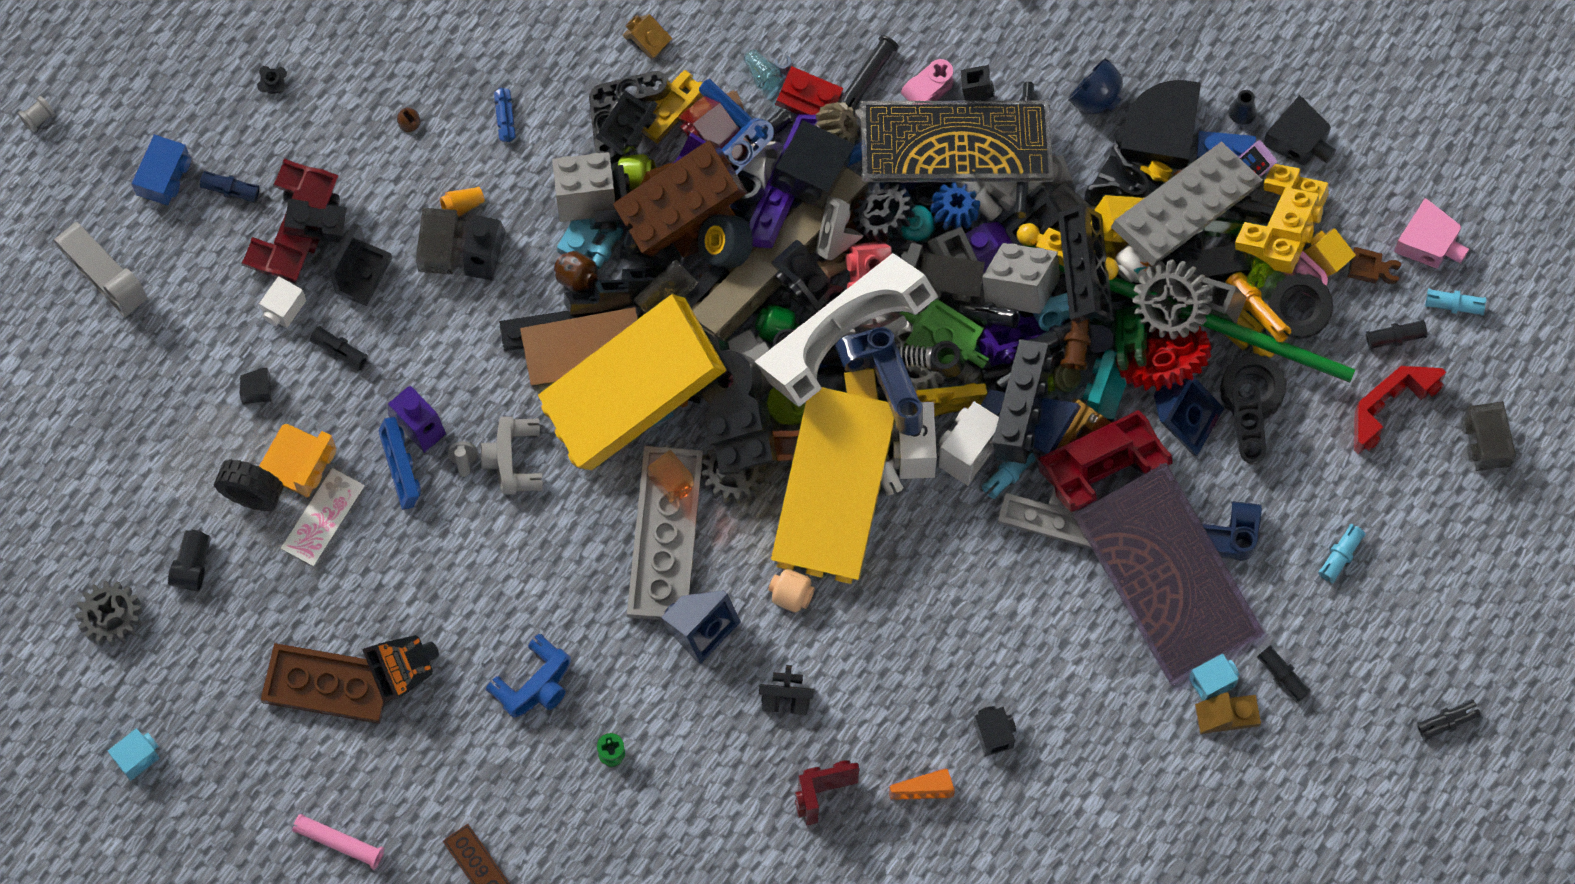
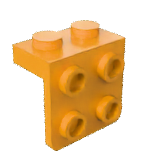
[259,424,336,498]

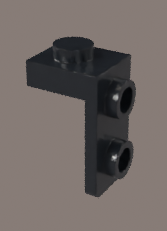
[589,165,630,233]

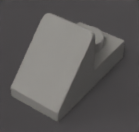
[815,196,863,260]

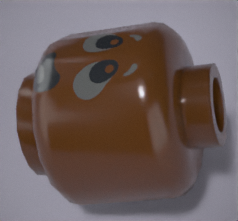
[554,251,598,292]

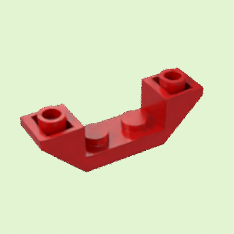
[1354,366,1447,455]

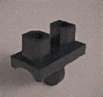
[759,665,815,715]

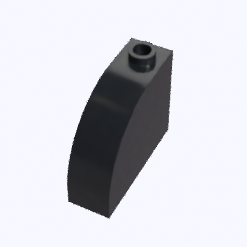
[1115,80,1201,170]

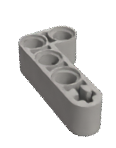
[53,222,148,318]

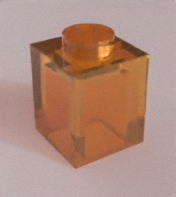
[647,450,694,503]

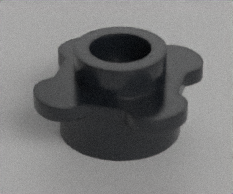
[257,66,287,94]

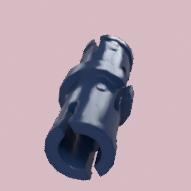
[200,170,260,203]

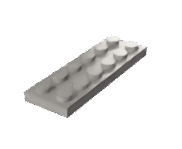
[1111,141,1263,266]
[627,446,703,621]

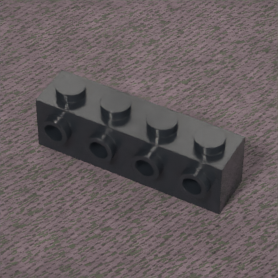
[992,340,1055,464]

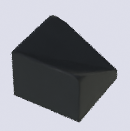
[239,368,272,404]

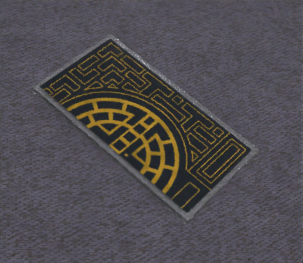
[859,101,1055,182]

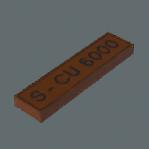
[443,824,510,884]

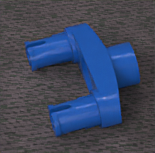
[486,634,571,718]

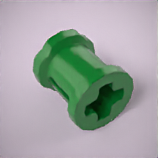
[597,733,625,767]

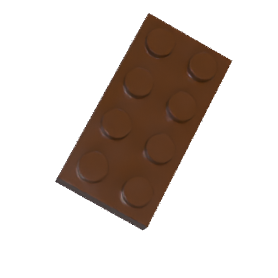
[261,643,385,724]

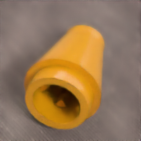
[440,187,485,219]

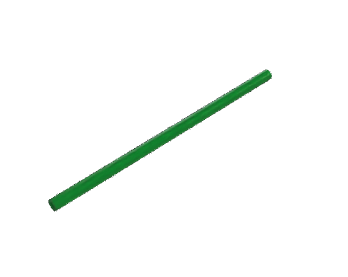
[1025,245,1355,383]

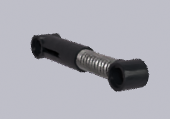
[773,329,965,378]

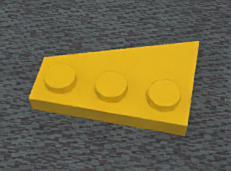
[915,383,988,416]

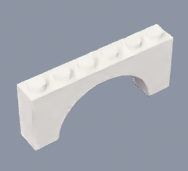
[755,253,938,407]

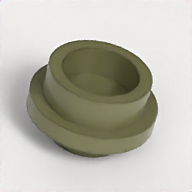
[1053,364,1081,393]

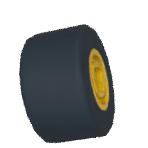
[698,214,753,268]

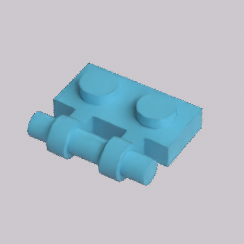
[557,219,624,269]

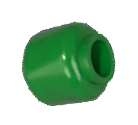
[754,304,800,344]

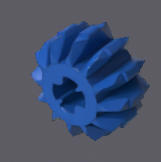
[931,181,981,230]

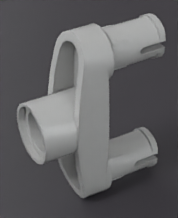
[481,416,543,495]

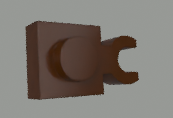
[1347,247,1402,284]

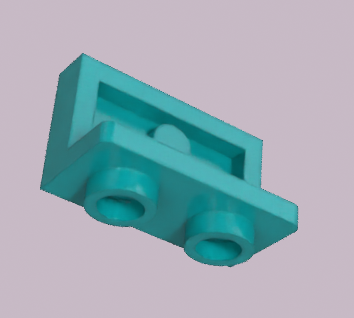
[1083,349,1127,421]

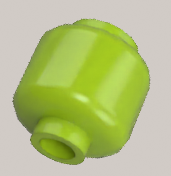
[613,153,657,193]

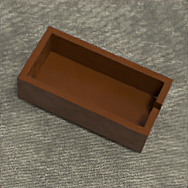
[613,140,748,256]

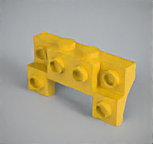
[1235,164,1329,274]

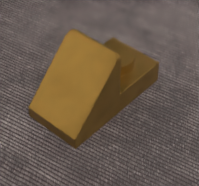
[1195,692,1261,734]

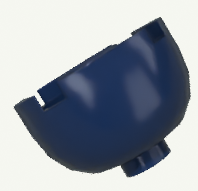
[1068,58,1123,115]

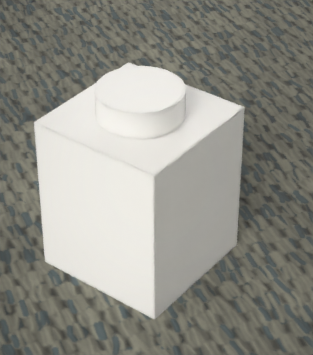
[259,276,306,328]

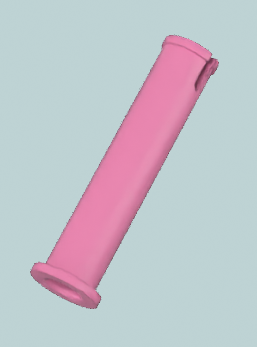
[292,814,384,870]

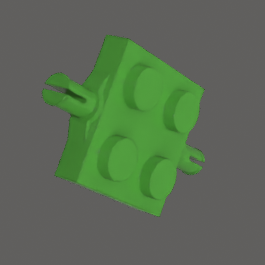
[899,299,989,378]

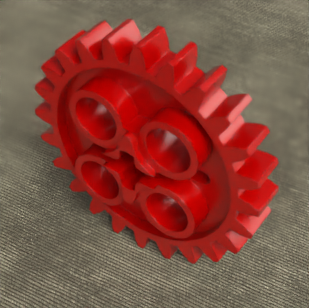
[1115,319,1212,391]

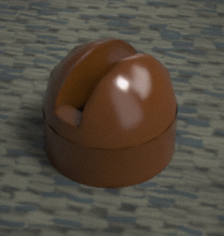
[397,107,420,132]

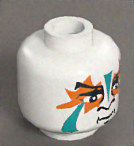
[1115,244,1156,283]

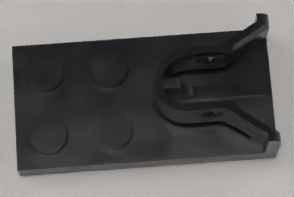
[1084,144,1186,253]

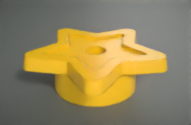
[1140,160,1173,183]

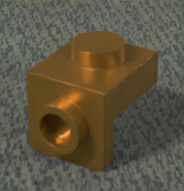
[622,14,672,59]

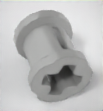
[17,96,56,133]

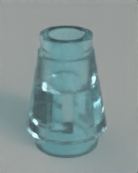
[743,49,781,91]

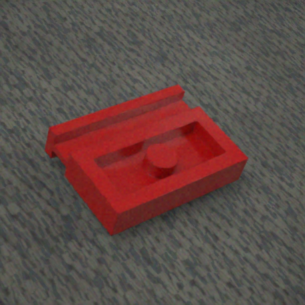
[775,66,843,115]

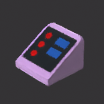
[1239,140,1277,177]

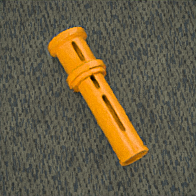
[1225,272,1292,342]

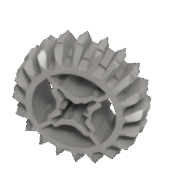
[1133,260,1213,340]

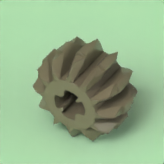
[814,102,860,144]

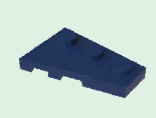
[981,390,1081,454]

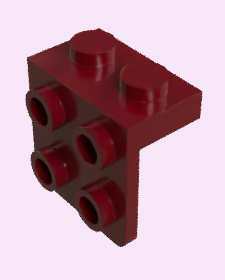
[795,760,860,826]

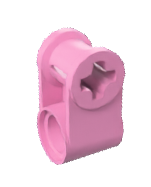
[901,59,953,105]

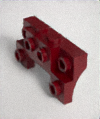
[241,158,339,284]
[1037,410,1173,513]

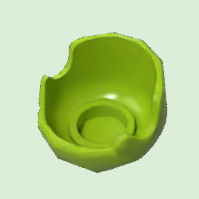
[767,387,806,425]

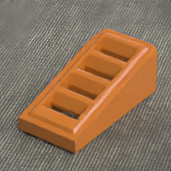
[889,768,955,800]

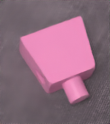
[1394,198,1469,268]

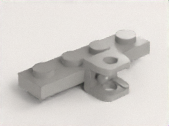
[998,488,1100,552]

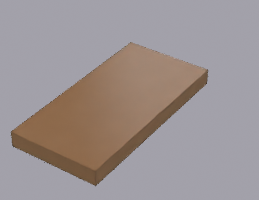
[520,307,638,386]

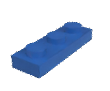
[378,417,421,510]

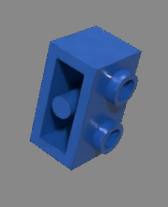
[131,134,191,206]

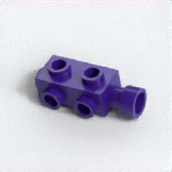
[978,314,1063,366]

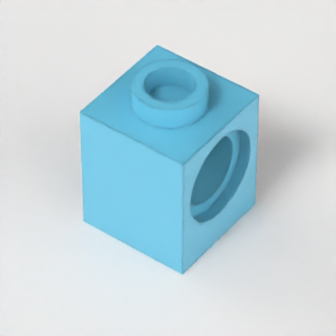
[1189,654,1239,701]
[108,728,160,781]

